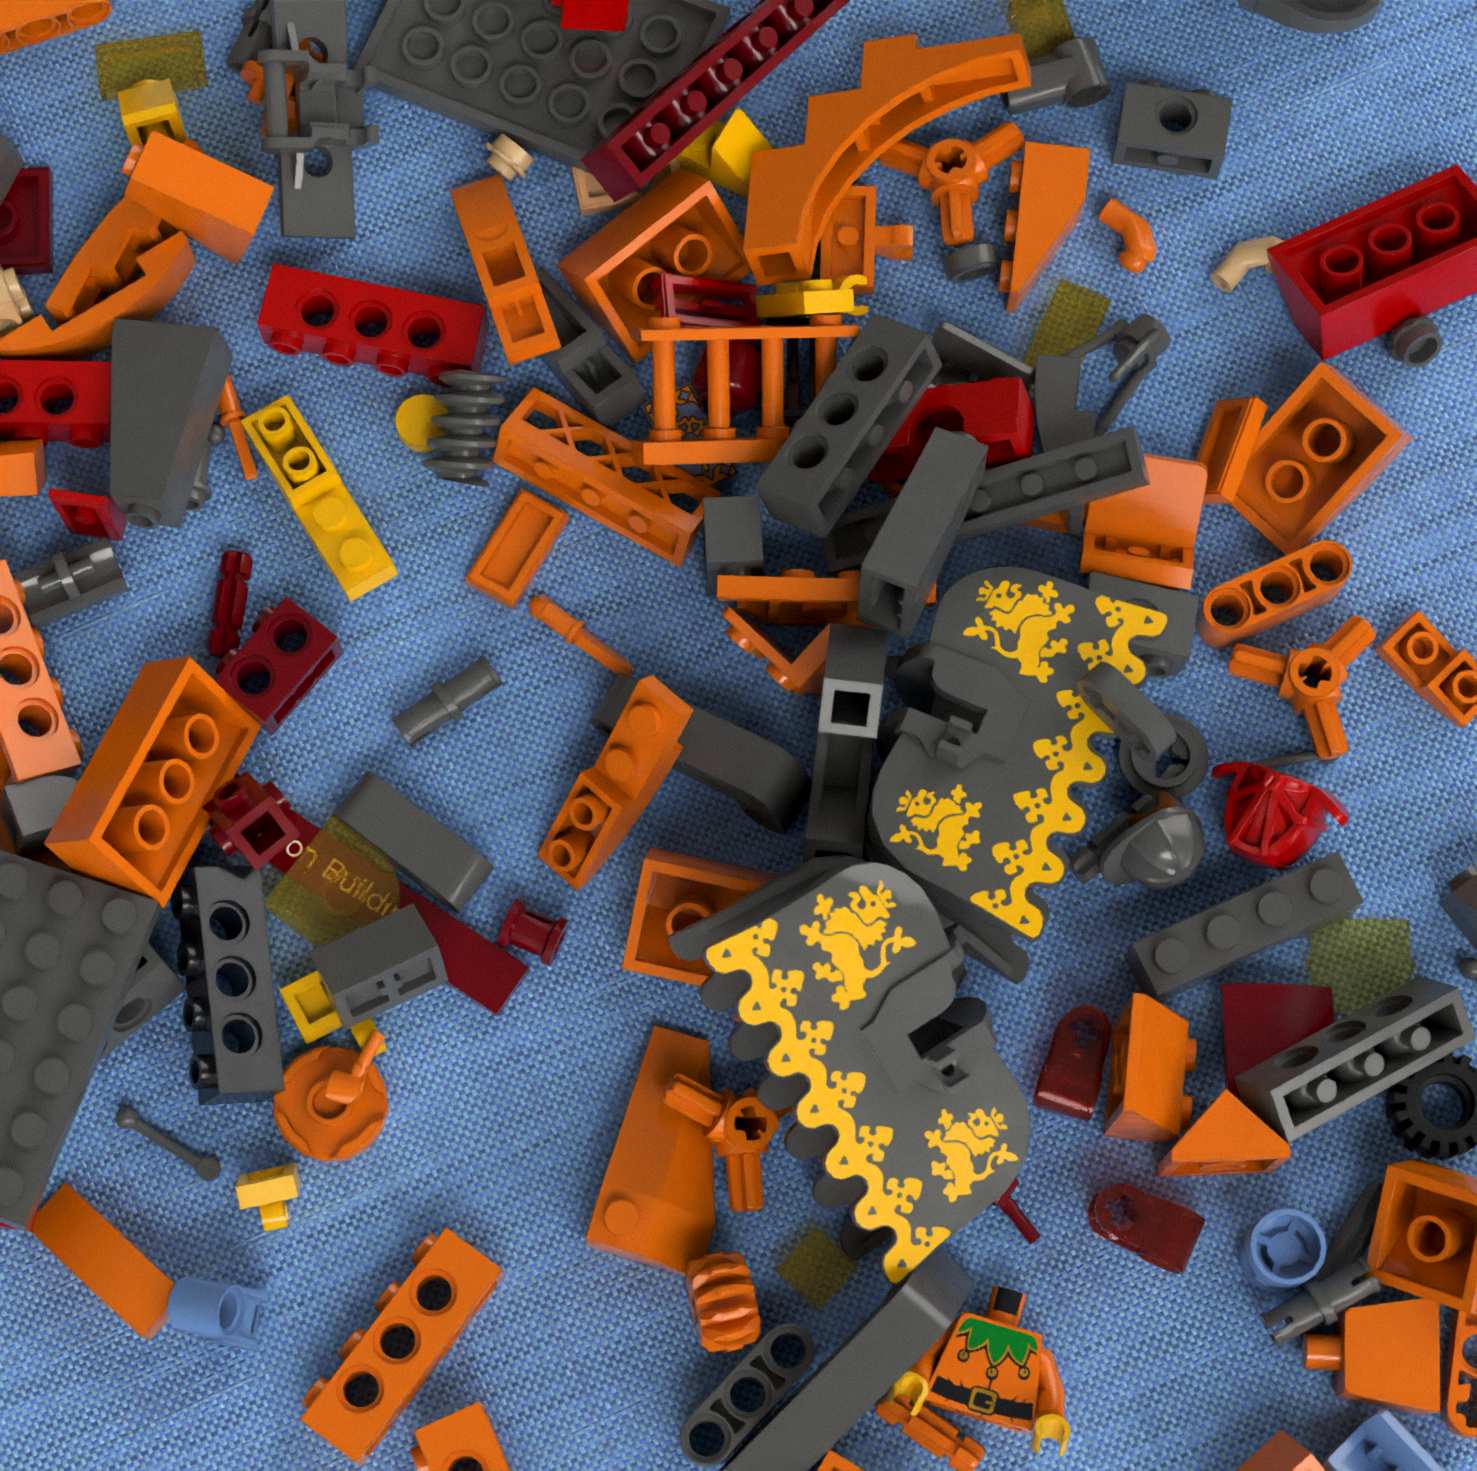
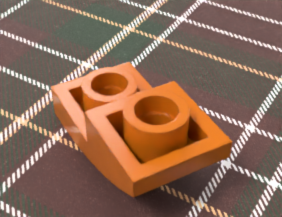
[1374,610,1477,728]

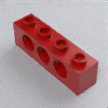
[257,263,489,388]
[0,360,111,449]

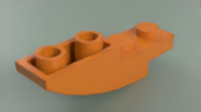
[449,173,561,366]
[537,675,694,890]

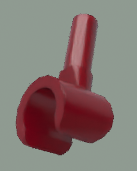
[992,1178,1041,1244]

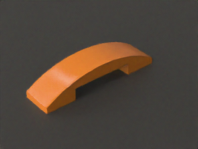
[0,230,196,361]

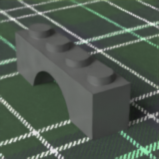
[1124,851,1364,1003]

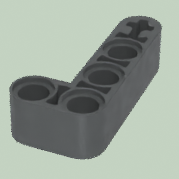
[589,673,812,835]

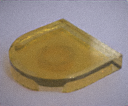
[264,815,401,948]

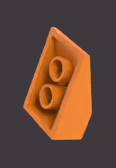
[1229,362,1414,555]
[1103,993,1197,1144]

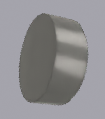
[942,243,999,283]

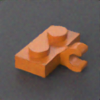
[820,186,913,295]

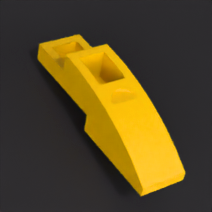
[240,394,399,602]

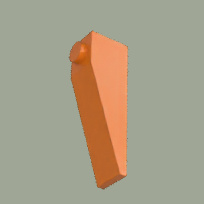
[586,1025,715,1276]

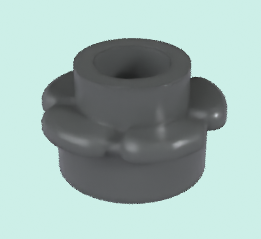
[1390,317,1442,368]

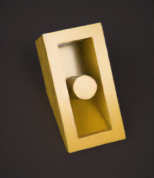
[117,78,188,146]

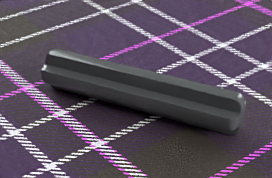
[1285,1180,1383,1336]

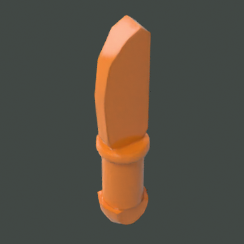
[218,372,258,481]
[529,595,633,675]

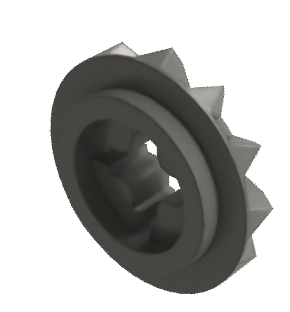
[1119,713,1209,800]

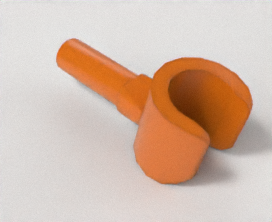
[325,1029,386,1104]

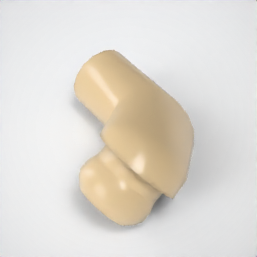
[1210,235,1284,293]

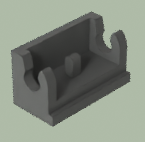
[308,904,449,1030]

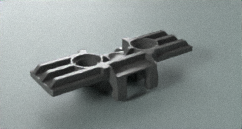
[257,0,380,239]

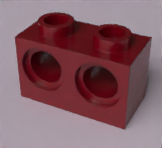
[214,597,344,736]

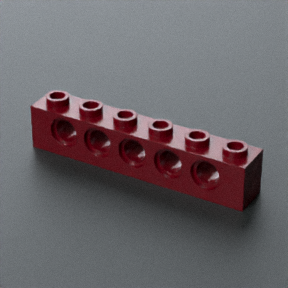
[580,0,850,202]

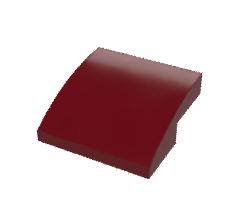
[1219,983,1334,1101]

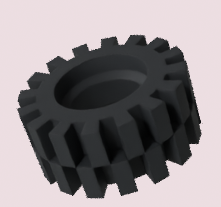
[1385,1052,1477,1160]

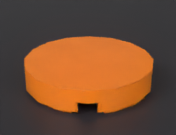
[273,1046,389,1162]

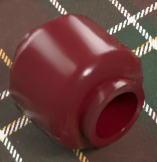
[691,339,762,417]

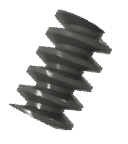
[422,368,509,487]

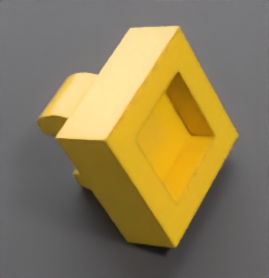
[235,1162,301,1231]

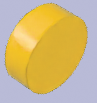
[395,394,448,452]

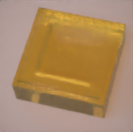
[776,1227,858,1312]

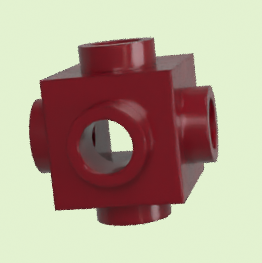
[202,771,301,871]

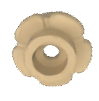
[485,133,534,182]

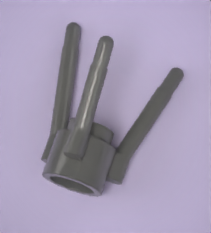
[1060,314,1170,437]

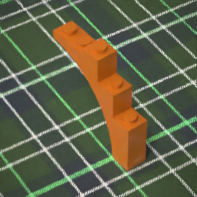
[743,33,1032,286]

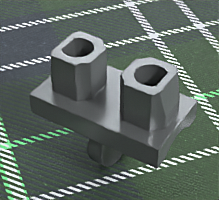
[13,537,129,629]

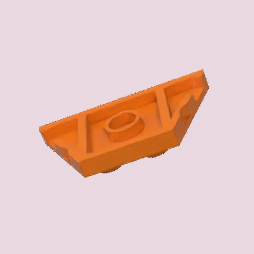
[717,569,936,628]

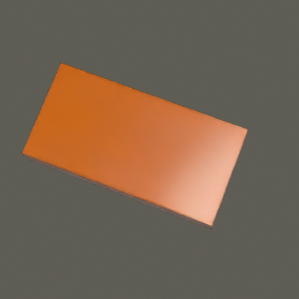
[1195,396,1268,505]
[465,488,570,611]

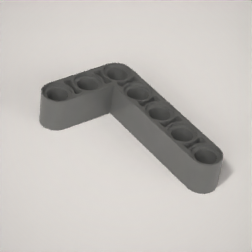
[720,1247,975,1471]

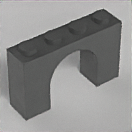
[802,623,888,864]

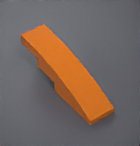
[44,139,204,326]

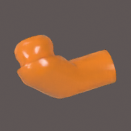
[1098,197,1157,274]

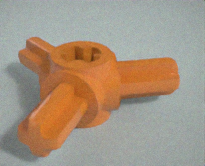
[878,122,1025,248]
[1228,615,1376,760]
[662,1073,793,1212]

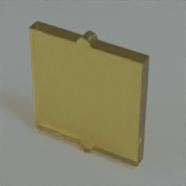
[1305,919,1416,1012]

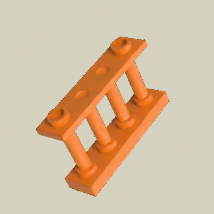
[631,314,860,465]

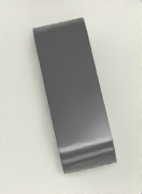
[331,771,494,913]
[680,1323,815,1468]

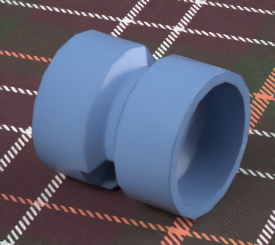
[1238,1208,1327,1293]

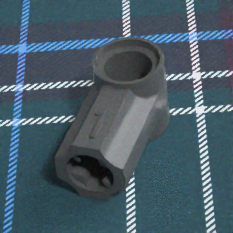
[1000,37,1111,116]

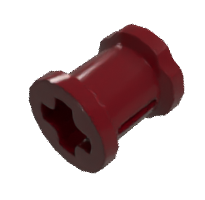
[497,898,569,966]

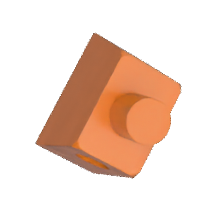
[1301,1298,1440,1415]

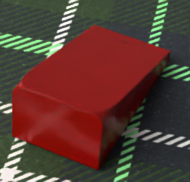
[48,488,127,541]

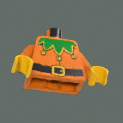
[886,1286,1070,1456]

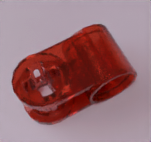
[1032,1005,1112,1122]
[1087,1183,1206,1275]

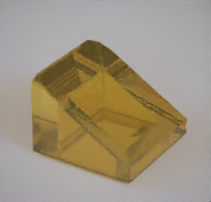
[1006,0,1075,60]

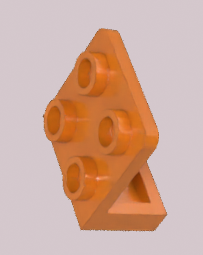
[1079,453,1208,591]
[721,605,830,698]

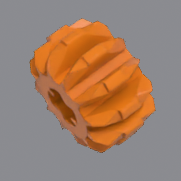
[685,1251,761,1352]

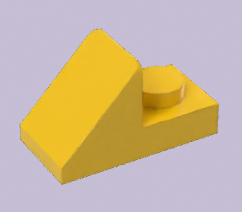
[674,108,774,199]

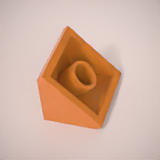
[1156,1089,1291,1177]

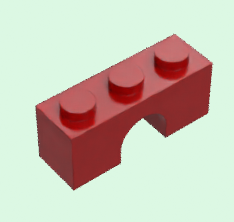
[868,377,1034,482]

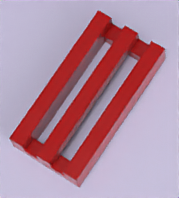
[652,273,761,340]

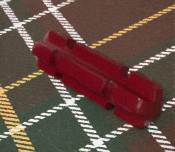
[206,550,253,658]

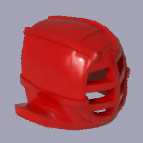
[1211,762,1349,872]

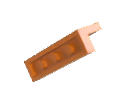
[493,387,722,567]

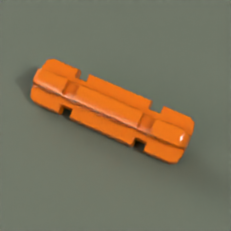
[875,1389,985,1471]

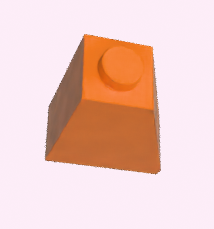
[121,130,275,265]

